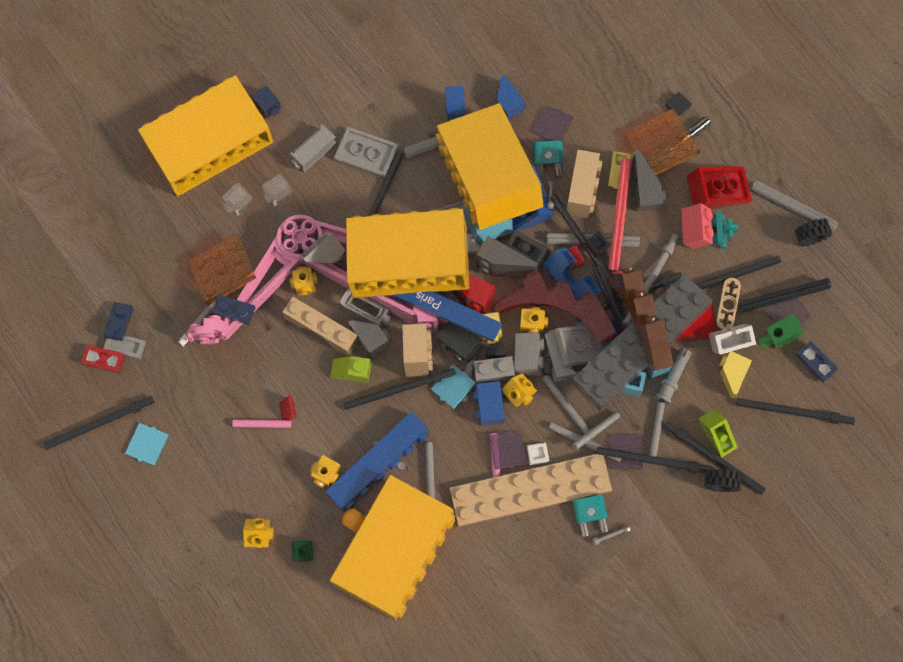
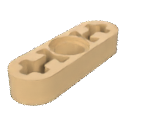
[716,278,741,331]

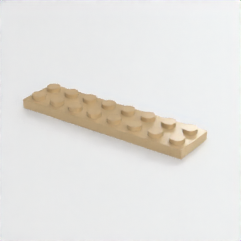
[450,454,612,527]

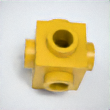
[290,266,318,295]
[520,307,548,334]
[501,373,537,407]
[310,455,341,488]
[243,518,274,548]

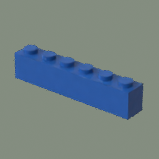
[325,412,429,512]

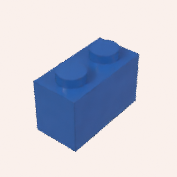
[473,381,504,426]

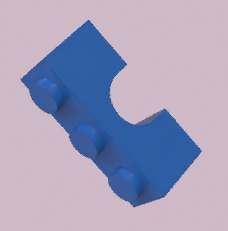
[543,248,601,307]

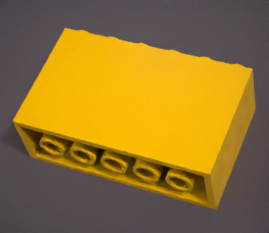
[138,75,273,197]
[436,103,543,230]
[346,208,469,298]
[330,475,455,621]

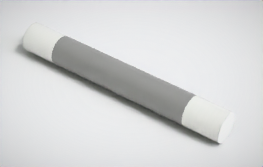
[178,298,216,347]

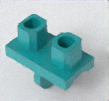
[710,210,738,249]

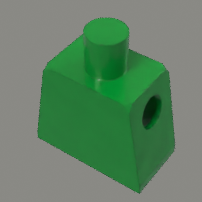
[758,314,804,349]

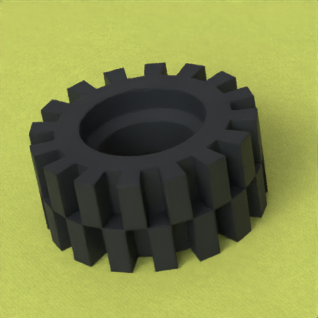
[794,218,832,247]
[704,469,742,493]

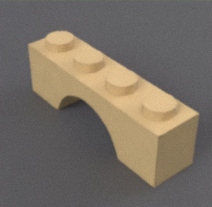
[283,297,359,357]

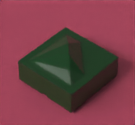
[291,541,313,562]

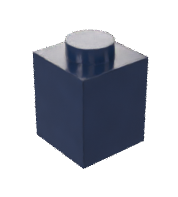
[251,86,281,119]

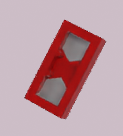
[81,345,125,373]

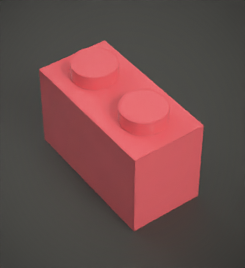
[681,203,714,249]

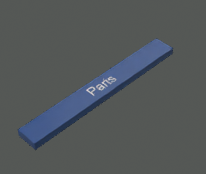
[391,291,502,342]

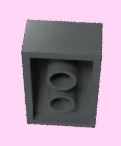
[631,149,666,211]
[476,236,538,279]

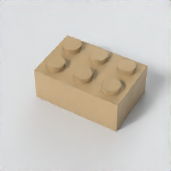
[567,150,602,219]
[403,324,433,378]

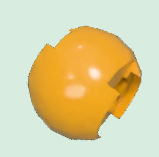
[342,508,366,533]

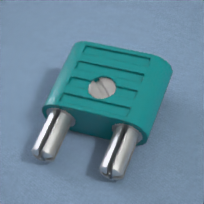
[532,141,563,178]
[572,494,608,537]

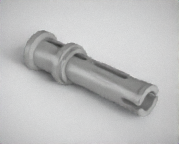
[654,348,692,405]

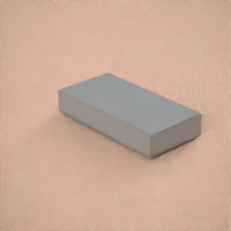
[103,336,146,360]

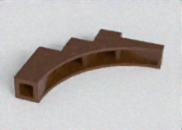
[606,266,674,371]

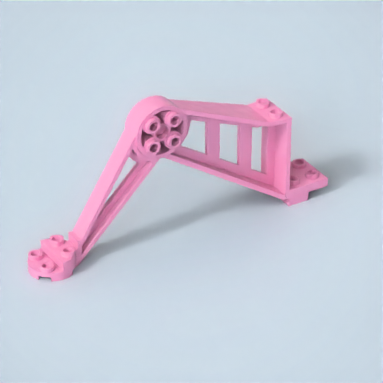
[187,215,448,344]

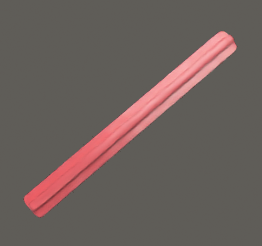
[608,158,632,271]

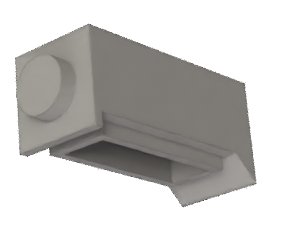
[290,123,337,172]
[339,287,391,328]
[543,329,577,383]

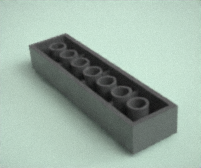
[572,274,713,411]

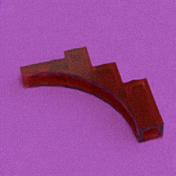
[492,271,619,344]

